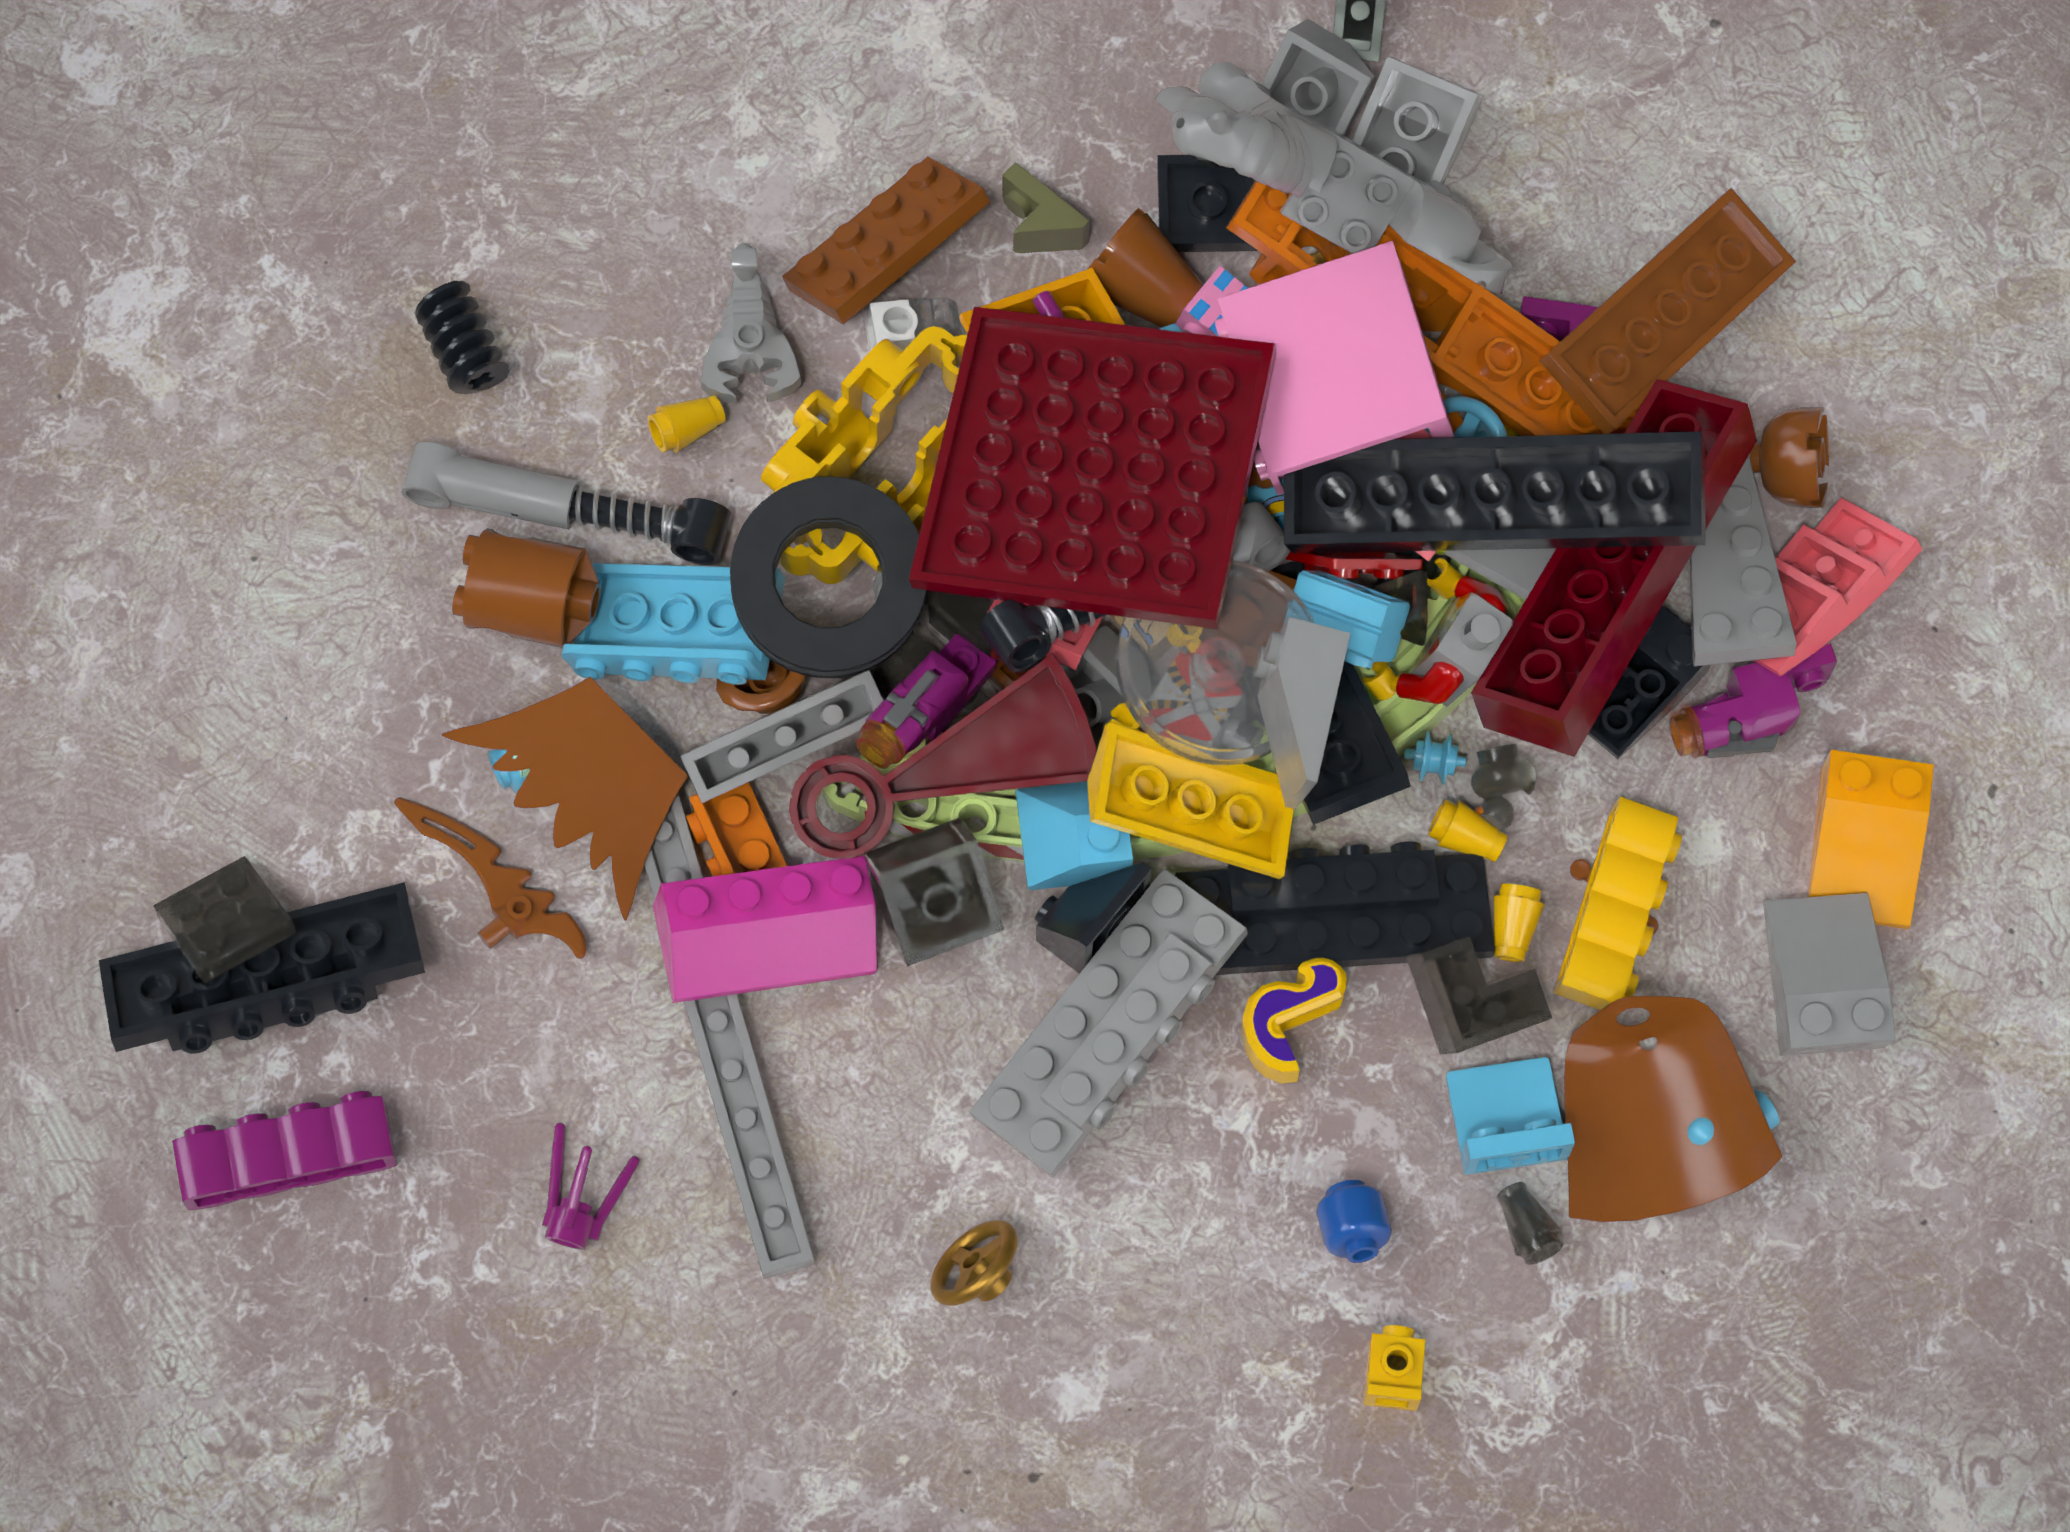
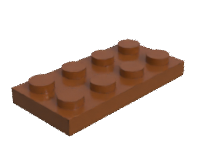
[782,156,990,325]

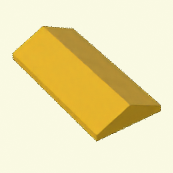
[1087,722,1294,879]

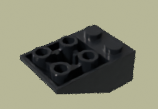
[1588,605,1711,759]

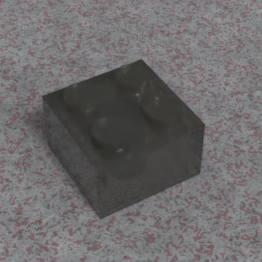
[864,817,1004,967]

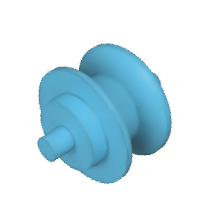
[1404,731,1467,785]

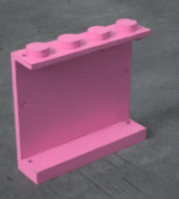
[1215,241,1454,495]

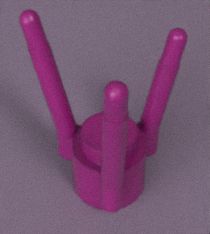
[542,1123,640,1250]

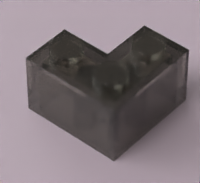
[1406,936,1552,1054]

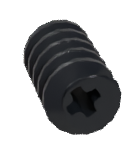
[414,281,510,394]

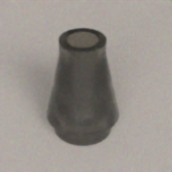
[1497,1182,1564,1265]

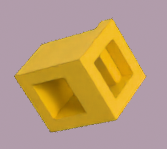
[1363,1325,1426,1411]

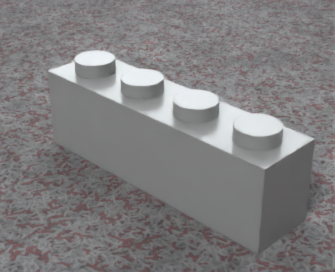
[679,670,883,803]

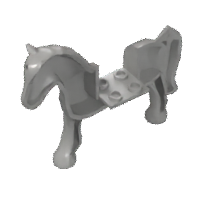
[1155,62,1512,294]

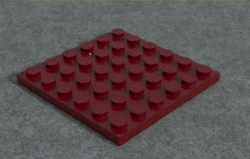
[909,307,1276,630]

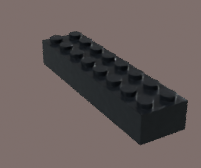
[1284,432,1706,554]

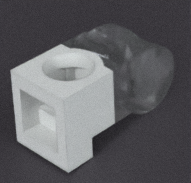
[865,298,963,352]

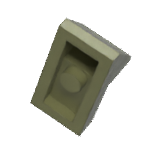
[1002,162,1090,253]

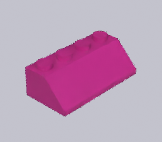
[653,856,877,1003]

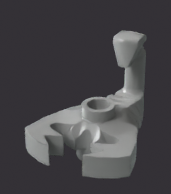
[700,243,801,404]

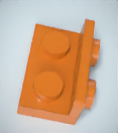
[685,782,787,877]

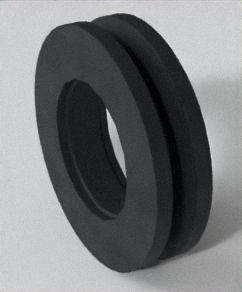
[730,476,926,679]

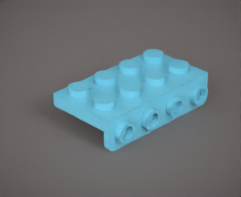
[561,563,786,685]

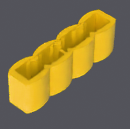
[1554,796,1682,1010]

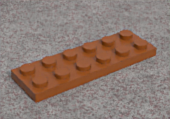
[1539,188,1796,434]

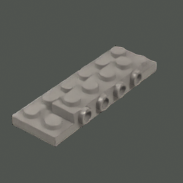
[969,869,1248,1178]

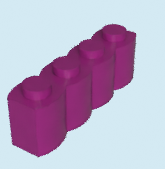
[172,1091,397,1210]

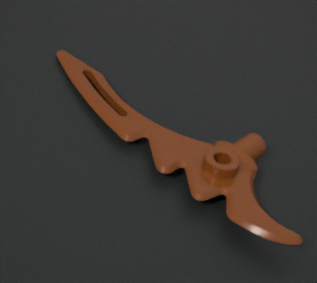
[394,797,587,959]

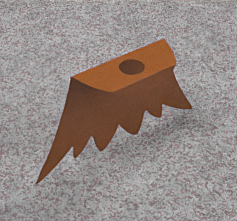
[442,677,688,921]

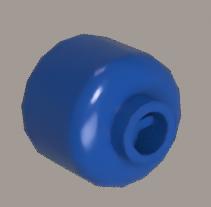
[1316,1180,1392,1263]

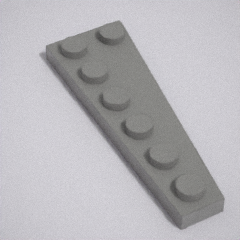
[1690,456,1797,666]

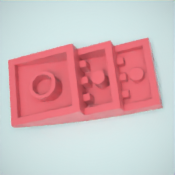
[1753,497,1923,676]

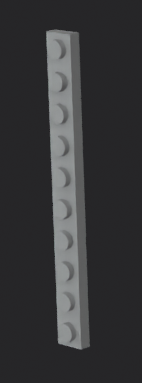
[645,793,815,1279]

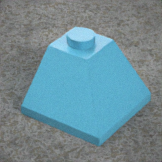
[1015,782,1133,891]

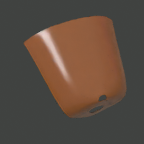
[1564,996,1782,1222]

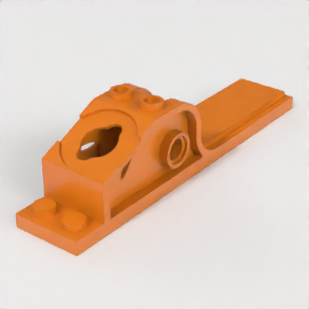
[1226,181,1640,436]

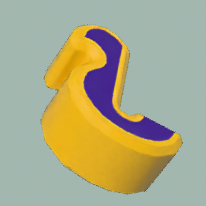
[1240,958,1347,1084]

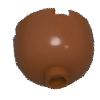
[1750,407,1829,508]

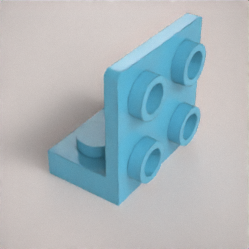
[1446,1057,1575,1175]

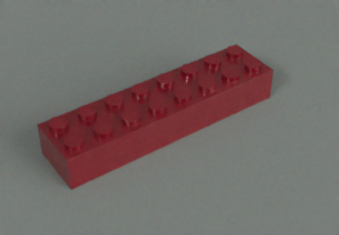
[1471,379,1757,757]

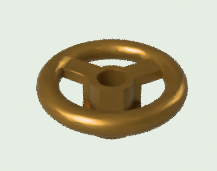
[930,1220,1018,1306]

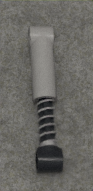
[401,442,731,565]
[980,502,1290,672]

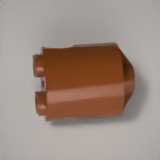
[452,528,601,648]

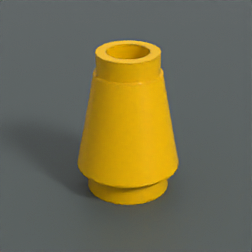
[647,395,726,453]
[1427,799,1508,863]
[1493,884,1545,963]

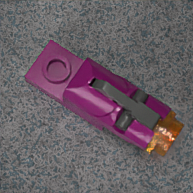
[856,633,997,769]
[1669,643,1837,758]

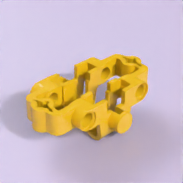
[761,326,967,585]

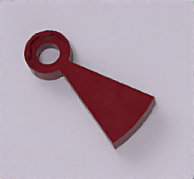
[789,653,1097,859]

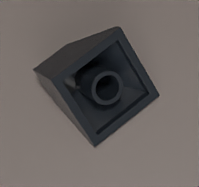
[1034,862,1152,974]

